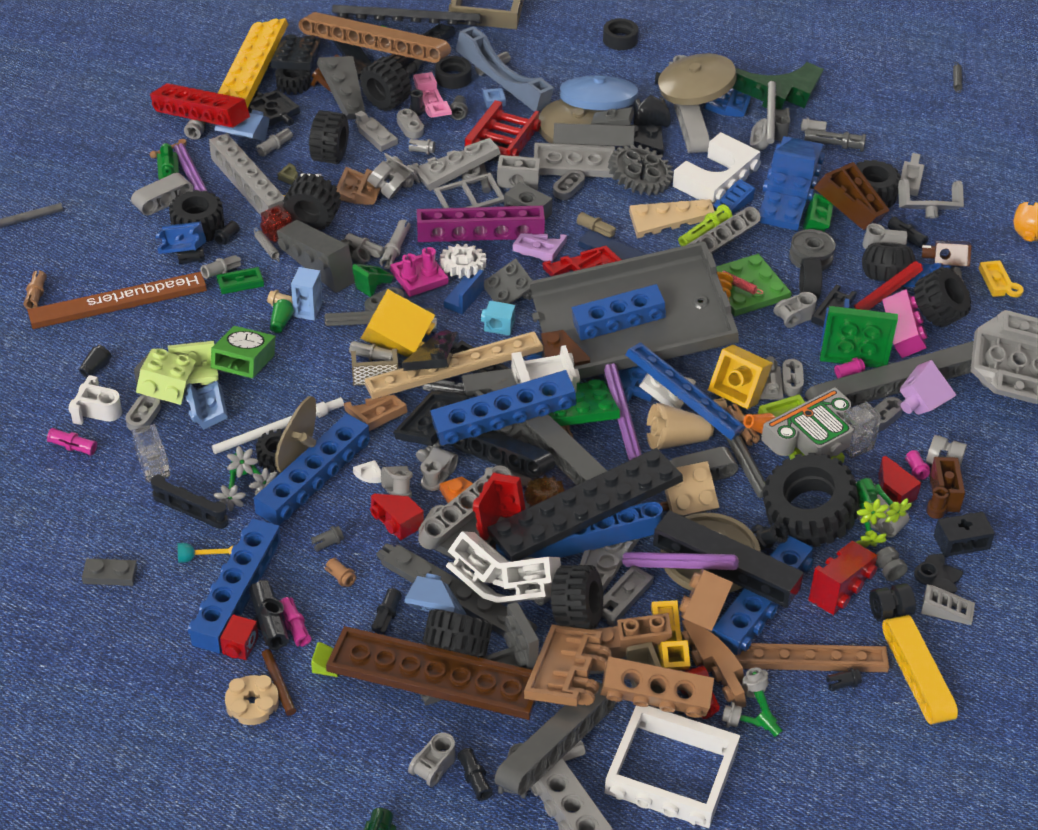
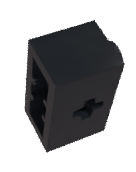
[933,512,995,557]

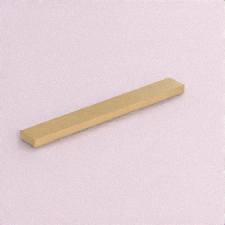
[364,331,543,399]

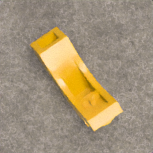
[651,600,690,671]

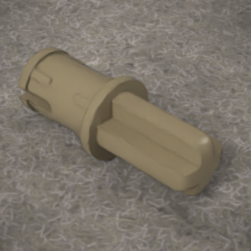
[577,212,616,238]

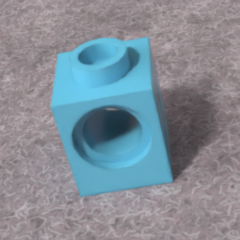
[481,301,515,336]

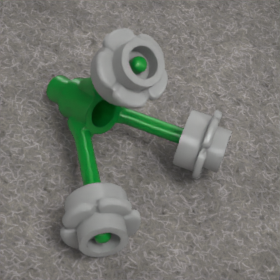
[722,667,782,737]

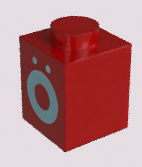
[220,615,259,660]

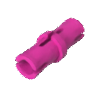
[47,428,97,456]
[280,597,311,647]

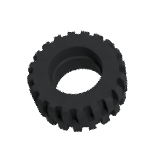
[763,453,859,547]

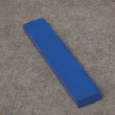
[625,343,746,440]

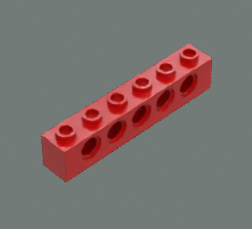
[150,83,250,128]

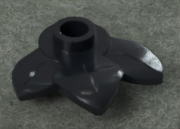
[914,554,963,594]

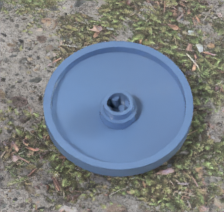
[560,75,638,110]

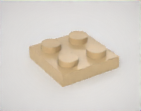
[665,461,720,516]

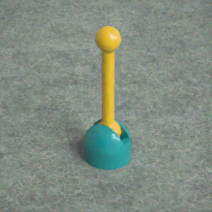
[177,543,233,563]

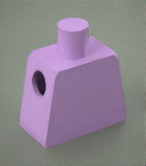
[900,360,956,415]

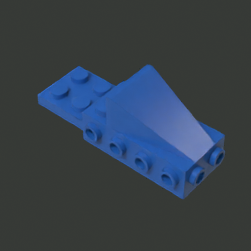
[758,136,825,231]

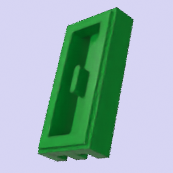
[216,267,264,294]

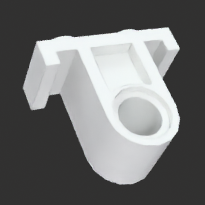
[69,375,122,425]

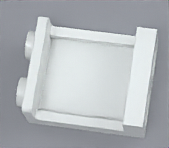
[511,345,580,396]

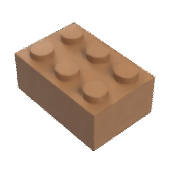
[678,569,733,631]

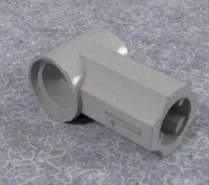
[862,223,907,249]

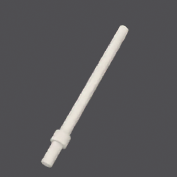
[212,397,344,454]

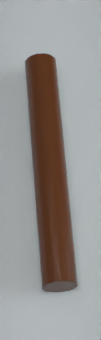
[262,649,296,716]

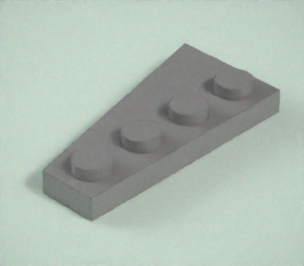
[411,138,501,191]
[580,538,640,592]

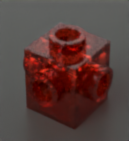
[260,205,292,243]

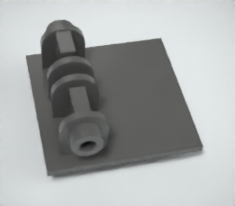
[484,258,533,304]

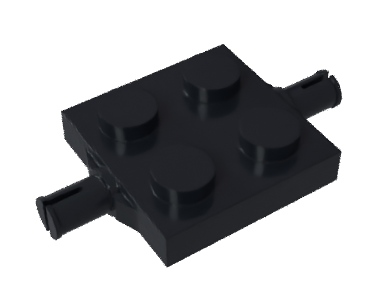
[248,89,300,127]

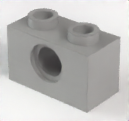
[497,155,540,190]

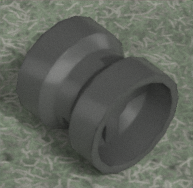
[876,546,908,581]

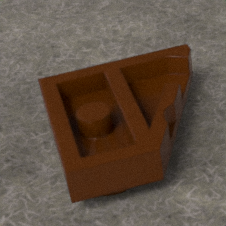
[541,330,591,367]

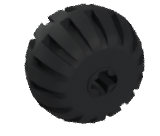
[862,243,916,282]

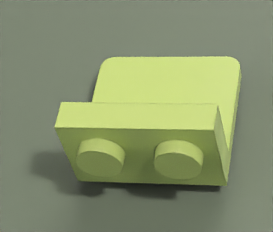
[168,341,219,385]
[136,349,196,405]

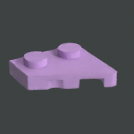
[512,233,567,262]

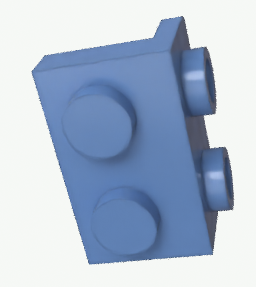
[185,381,228,430]

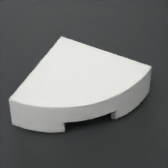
[353,460,381,483]

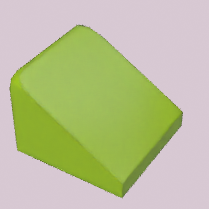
[311,642,338,677]

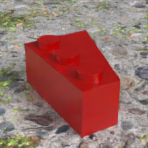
[808,541,878,616]

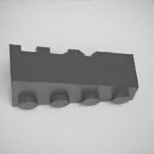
[277,220,355,293]

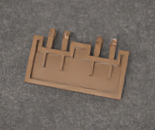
[524,624,612,707]

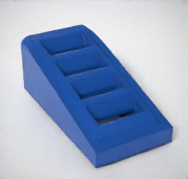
[712,179,755,214]

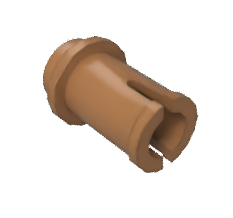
[325,558,356,587]

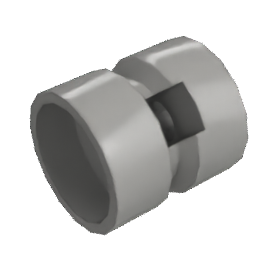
[367,161,406,200]
[926,435,967,466]

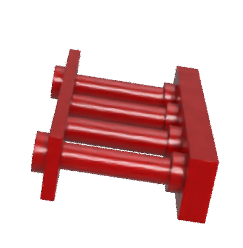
[465,100,541,156]

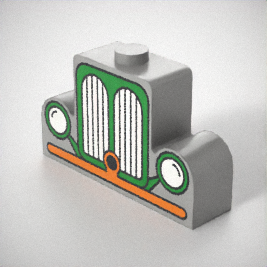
[761,387,853,457]

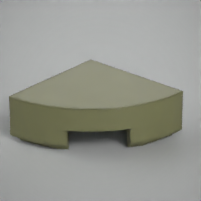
[277,163,298,185]

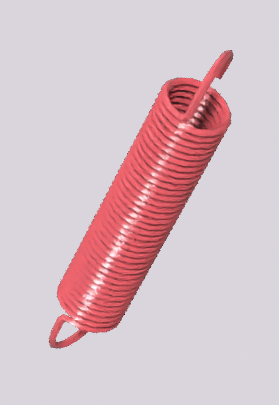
[722,270,763,295]

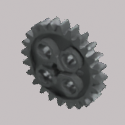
[608,144,673,196]

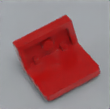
[473,473,526,541]

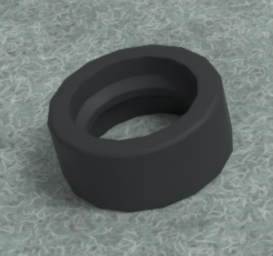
[603,18,638,50]
[435,56,471,89]
[799,258,822,300]

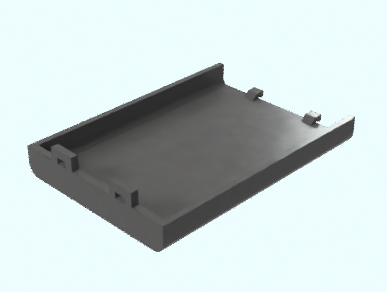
[529,241,739,379]

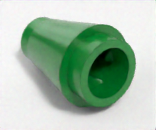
[270,299,294,333]

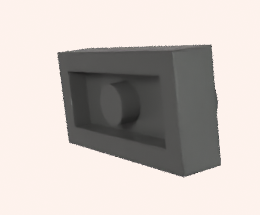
[82,558,137,586]

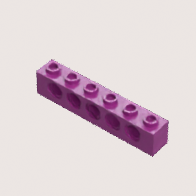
[417,205,545,242]

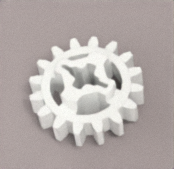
[440,244,486,278]

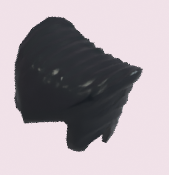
[633,95,671,127]

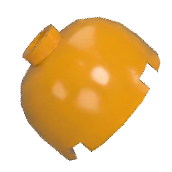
[1013,202,1038,242]

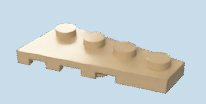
[629,199,714,239]

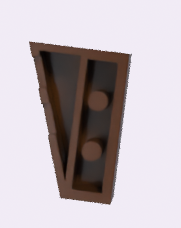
[814,162,890,230]

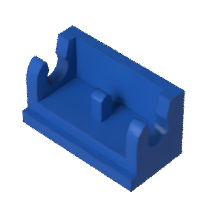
[155,222,206,254]

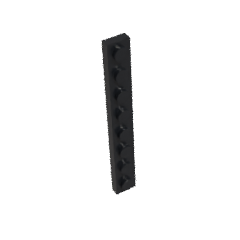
[332,5,482,26]

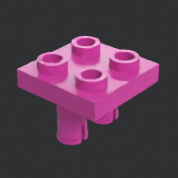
[390,247,448,297]

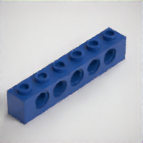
[430,370,576,446]
[254,414,370,525]
[188,518,281,654]
[712,535,814,656]

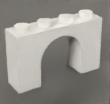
[673,132,761,204]

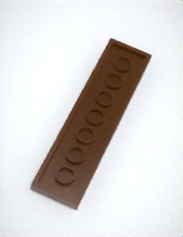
[326,626,536,720]

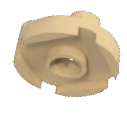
[225,675,279,725]

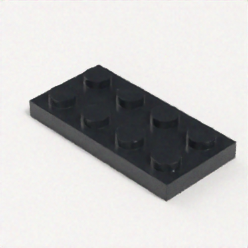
[271,34,321,70]

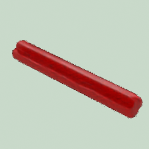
[854,261,923,310]

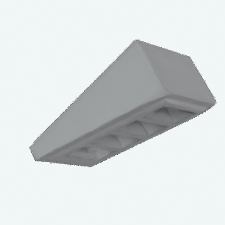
[921,584,975,625]

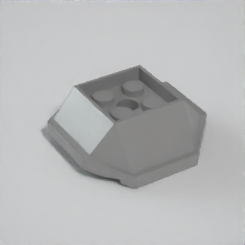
[971,310,1038,404]

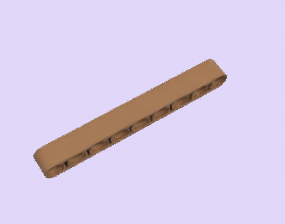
[299,12,451,63]

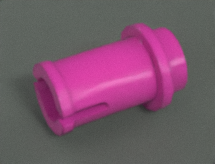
[834,358,865,379]
[905,450,930,480]

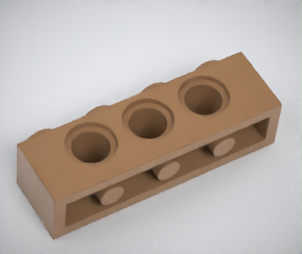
[600,656,714,718]

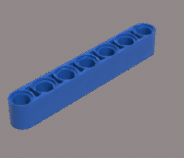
[496,502,663,562]

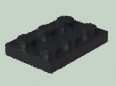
[393,390,469,446]

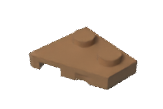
[344,395,407,431]

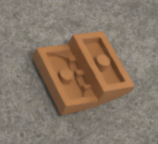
[336,167,381,205]

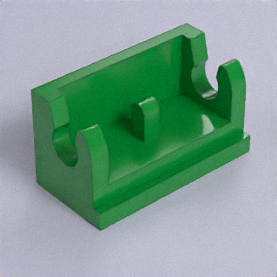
[803,193,833,232]

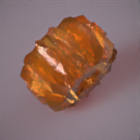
[524,475,565,507]

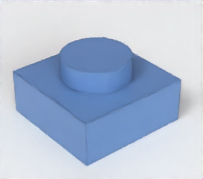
[483,88,506,108]

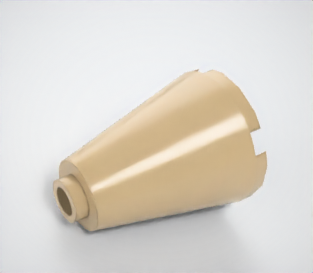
[647,403,714,450]

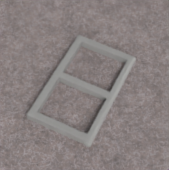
[433,172,504,208]

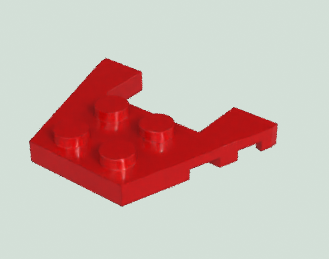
[542,246,621,276]

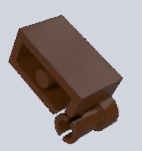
[926,457,965,519]

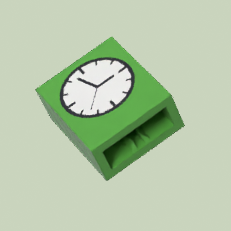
[211,326,276,378]

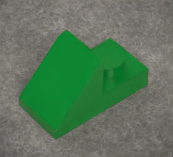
[352,264,394,297]

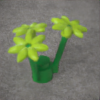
[856,478,912,548]

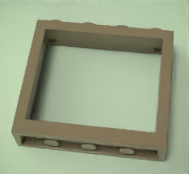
[448,0,524,29]

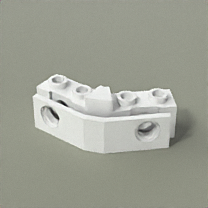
[446,531,561,603]

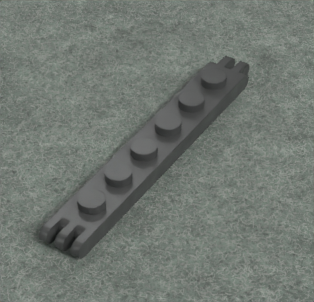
[376,543,537,637]

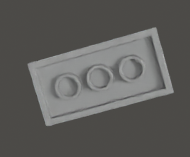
[534,143,615,178]

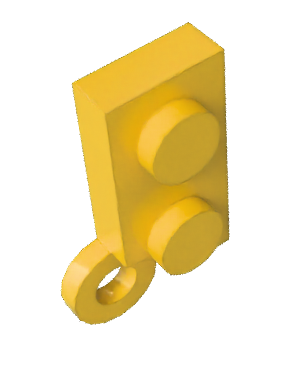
[978,260,1024,298]

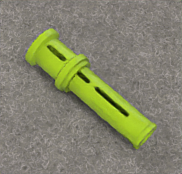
[678,204,733,246]

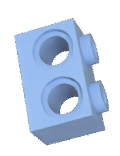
[291,267,322,321]

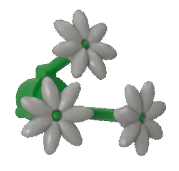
[214,446,277,511]

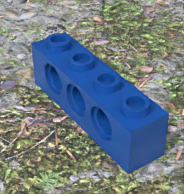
[571,284,666,341]

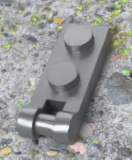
[601,565,654,627]

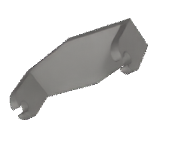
[898,178,964,219]

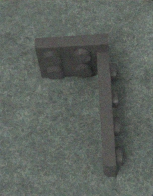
[420,602,539,706]

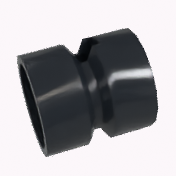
[869,583,916,622]

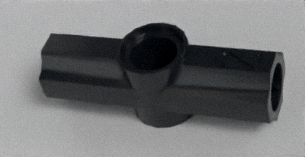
[249,580,289,650]

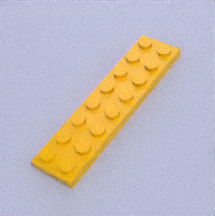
[218,18,288,108]

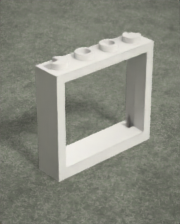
[604,706,740,828]

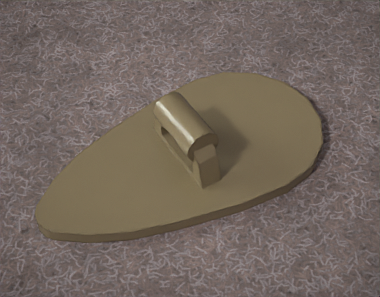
[275,396,316,473]

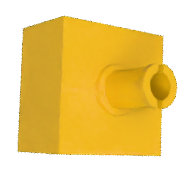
[708,344,773,409]

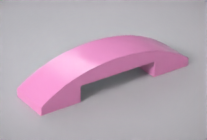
[413,72,452,118]

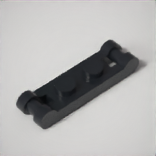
[151,475,228,529]

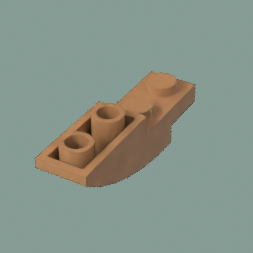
[593,613,672,658]
[681,619,746,708]

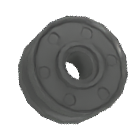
[789,229,836,271]

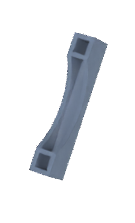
[456,26,554,112]

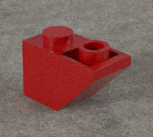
[878,455,921,504]
[370,493,424,540]

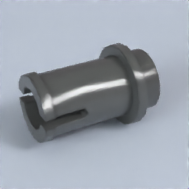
[311,526,344,552]

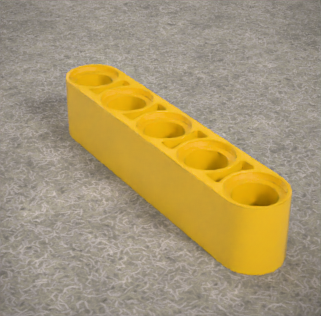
[882,615,958,725]

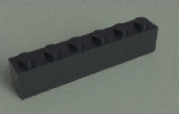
[653,510,804,608]

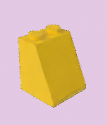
[360,289,435,357]

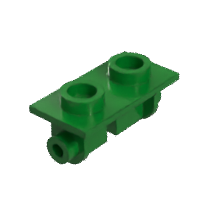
[157,143,179,180]

